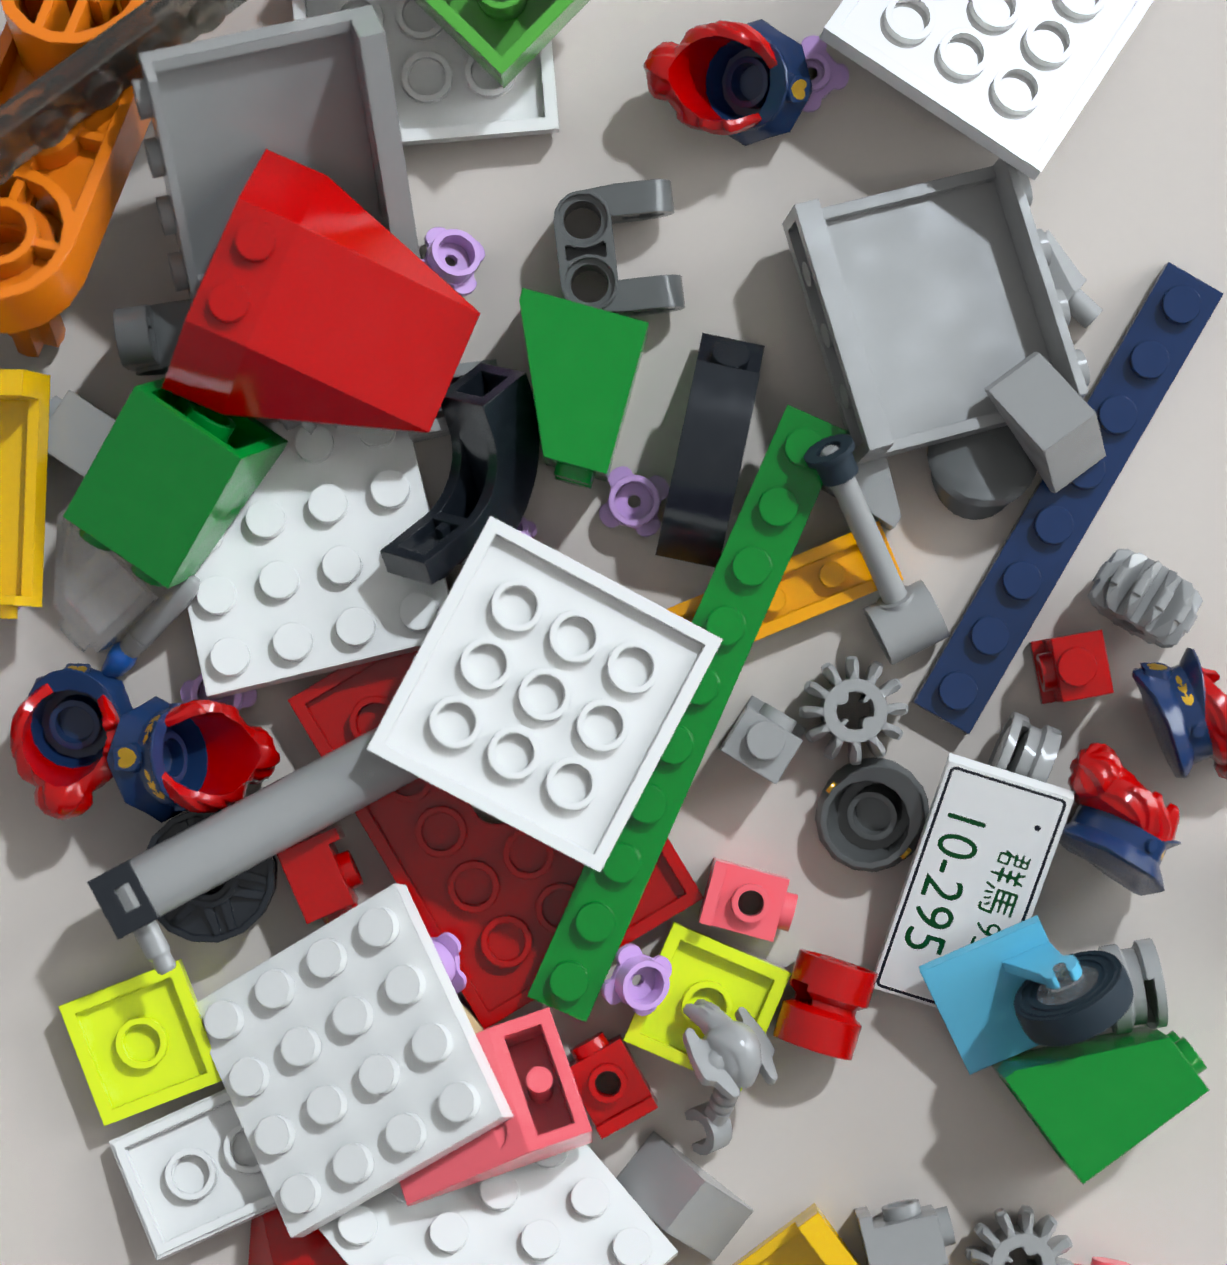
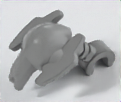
[682,999,778,1155]

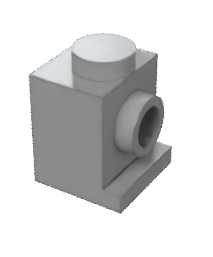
[719,695,807,784]
[854,1199,956,1265]

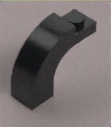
[655,333,765,568]
[380,363,540,585]

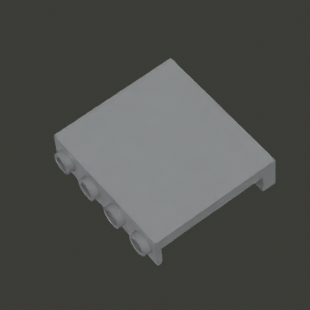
[131,5,420,303]
[782,158,1090,465]

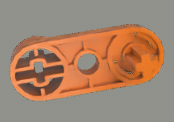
[0,0,175,357]

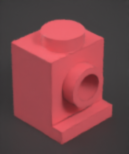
[697,857,798,942]

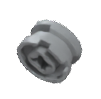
[987,711,1062,783]
[1098,938,1168,1035]

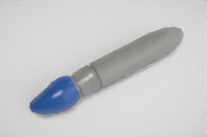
[101,575,200,678]

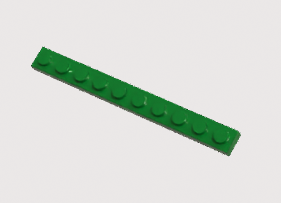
[527,404,847,1022]

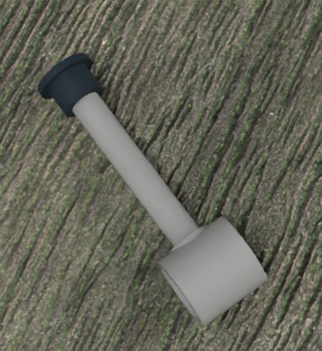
[804,434,950,665]

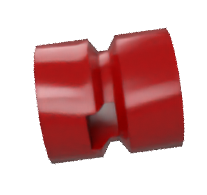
[773,949,878,1060]

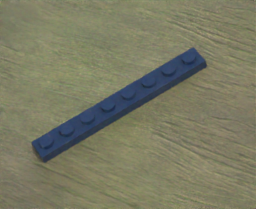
[912,262,1224,734]

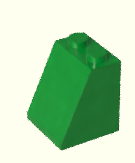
[519,288,649,489]
[62,377,289,589]
[992,1025,1209,1184]

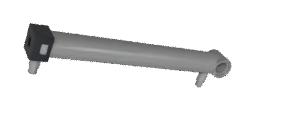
[87,727,420,975]

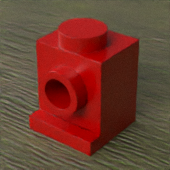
[1029,629,1114,704]
[277,825,363,925]
[569,1032,658,1139]

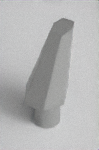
[1045,230,1103,328]

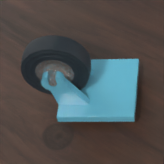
[919,915,1134,1075]

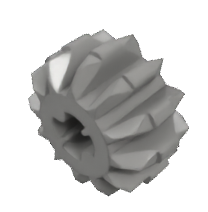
[1088,549,1203,648]
[799,656,909,765]
[965,1205,1074,1265]

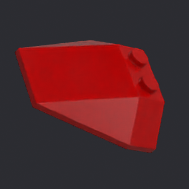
[162,149,481,433]

